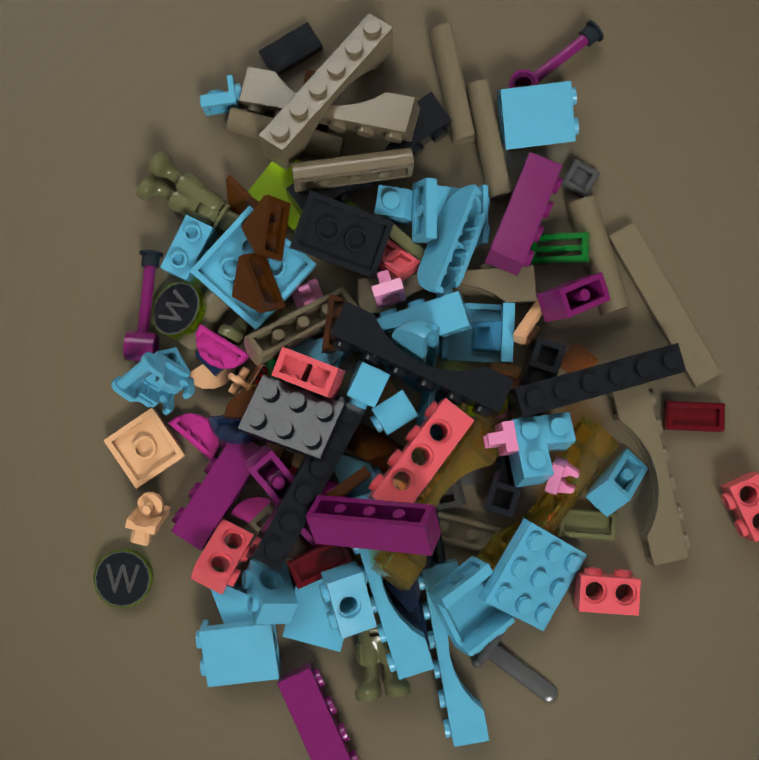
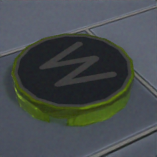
[151,281,206,339]
[93,548,154,608]

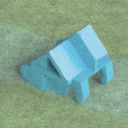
[111,347,195,415]

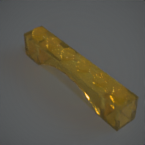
[476,416,620,571]
[371,419,499,591]

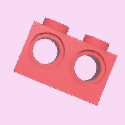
[272,346,346,399]
[720,471,759,542]
[190,518,254,595]
[574,567,641,616]

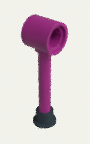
[506,20,604,89]
[123,250,163,361]

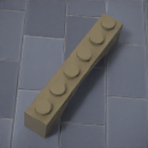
[259,13,393,170]
[239,67,420,143]
[357,264,537,316]
[607,383,690,566]

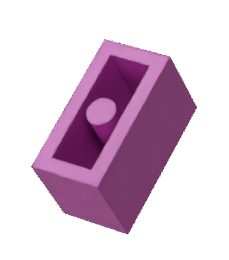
[536,272,611,322]

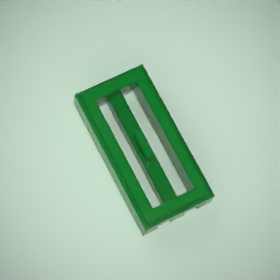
[530,232,590,265]

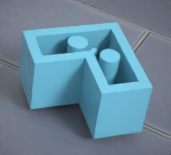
[508,412,576,487]

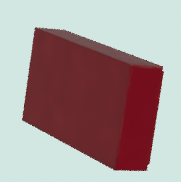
[663,401,725,432]
[286,544,353,589]

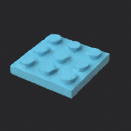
[190,205,316,331]
[478,518,587,631]

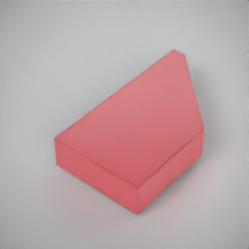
[379,239,421,282]

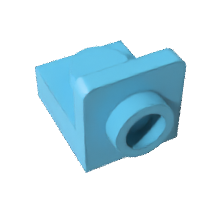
[200,74,242,116]

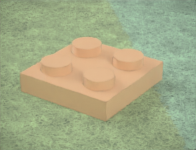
[103,407,187,489]

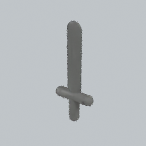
[471,633,558,702]

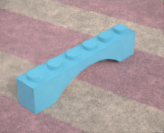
[291,289,473,368]
[352,492,435,680]
[417,558,489,747]

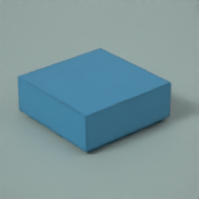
[472,320,502,352]

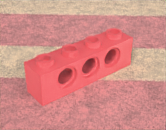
[367,398,475,503]

